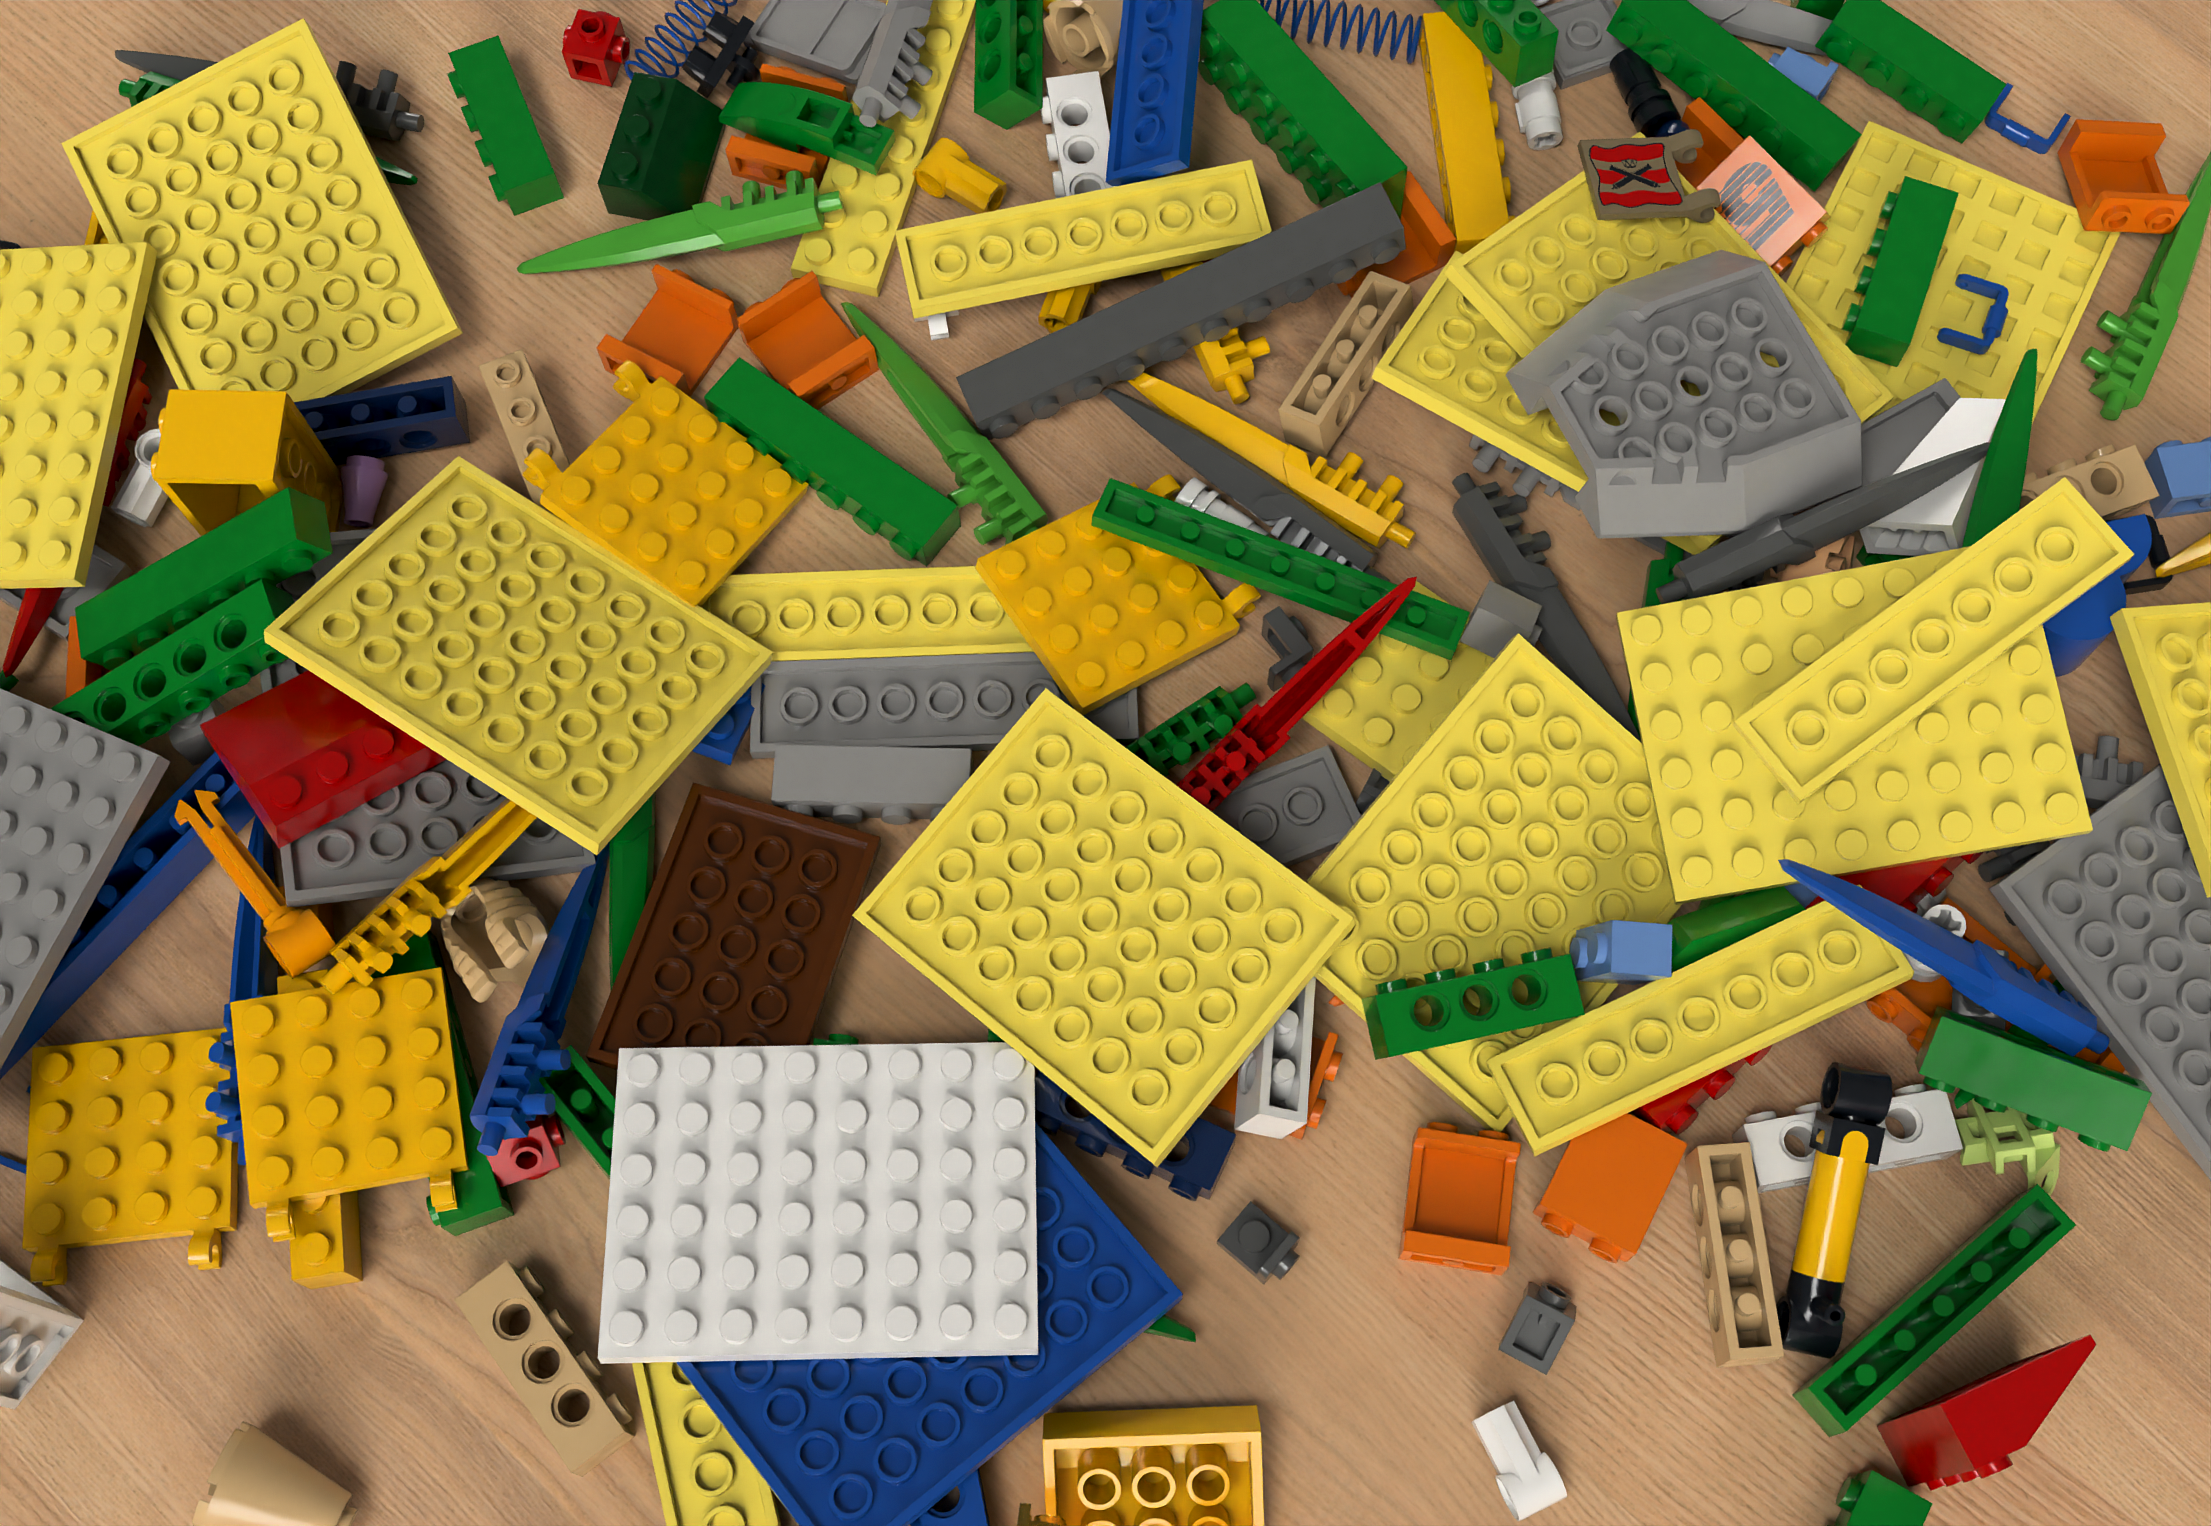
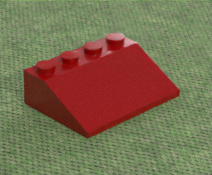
[200,670,447,849]
[1877,1334,2096,1491]

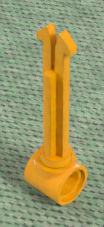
[174,790,335,979]

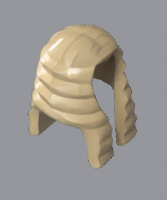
[440,878,549,1003]

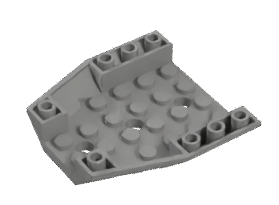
[1506,250,1862,539]

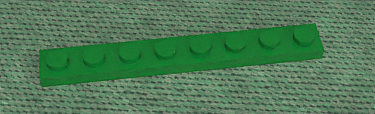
[1091,478,1470,660]

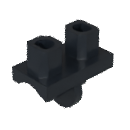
[681,11,761,99]

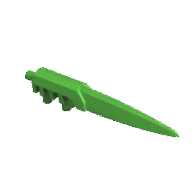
[2081,152,2211,420]
[517,170,844,274]
[841,302,1048,545]

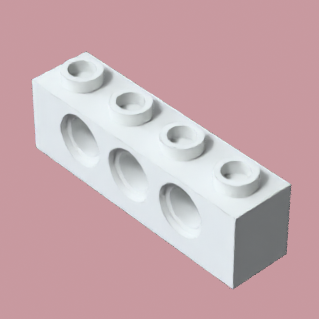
[1040,71,1116,199]
[1234,976,1316,1139]
[1732,1084,1963,1193]

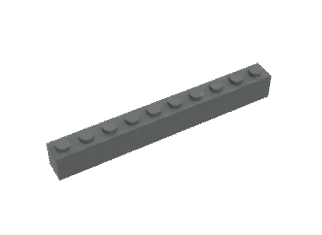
[956,182,1406,440]

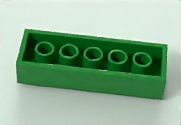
[1198,0,1407,220]

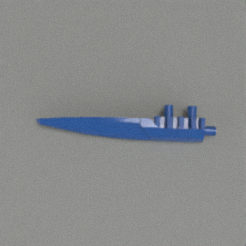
[205,814,278,1166]
[469,843,609,1156]
[1778,859,2110,1057]

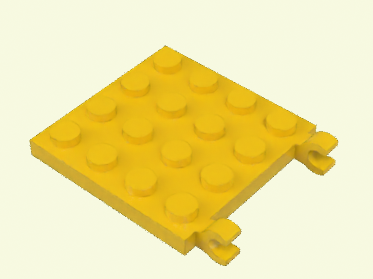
[523,360,809,608]
[975,474,1261,715]
[230,967,469,1243]
[22,1028,238,1287]

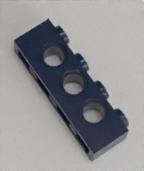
[294,376,470,465]
[1035,1070,1236,1201]

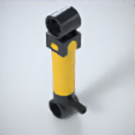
[1776,1062,1892,1359]

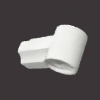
[111,429,168,527]
[1471,1401,1567,1521]

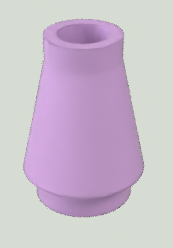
[340,455,388,528]

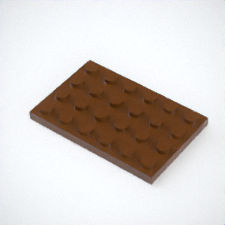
[586,782,881,1070]

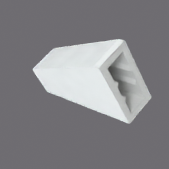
[1860,398,2006,556]

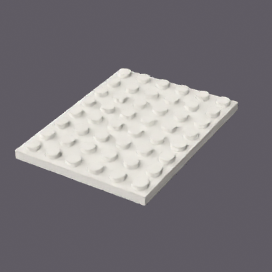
[598,1042,1038,1364]

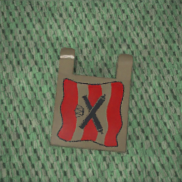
[1577,129,1721,223]

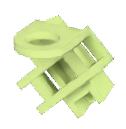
[1955,1098,2060,1197]

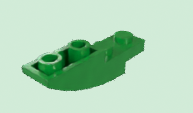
[718,82,896,175]

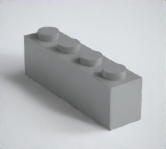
[771,745,974,825]

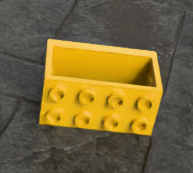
[151,389,343,536]

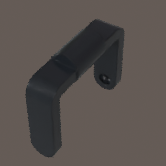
[2105,515,2173,595]

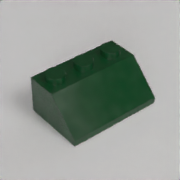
[597,72,726,220]

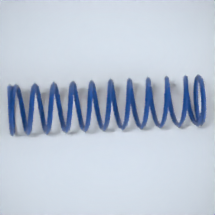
[624,0,738,80]
[1260,0,1423,64]

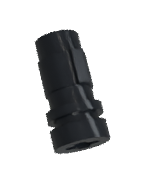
[1609,48,1681,138]

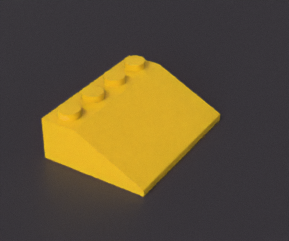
[1042,1405,1264,1526]

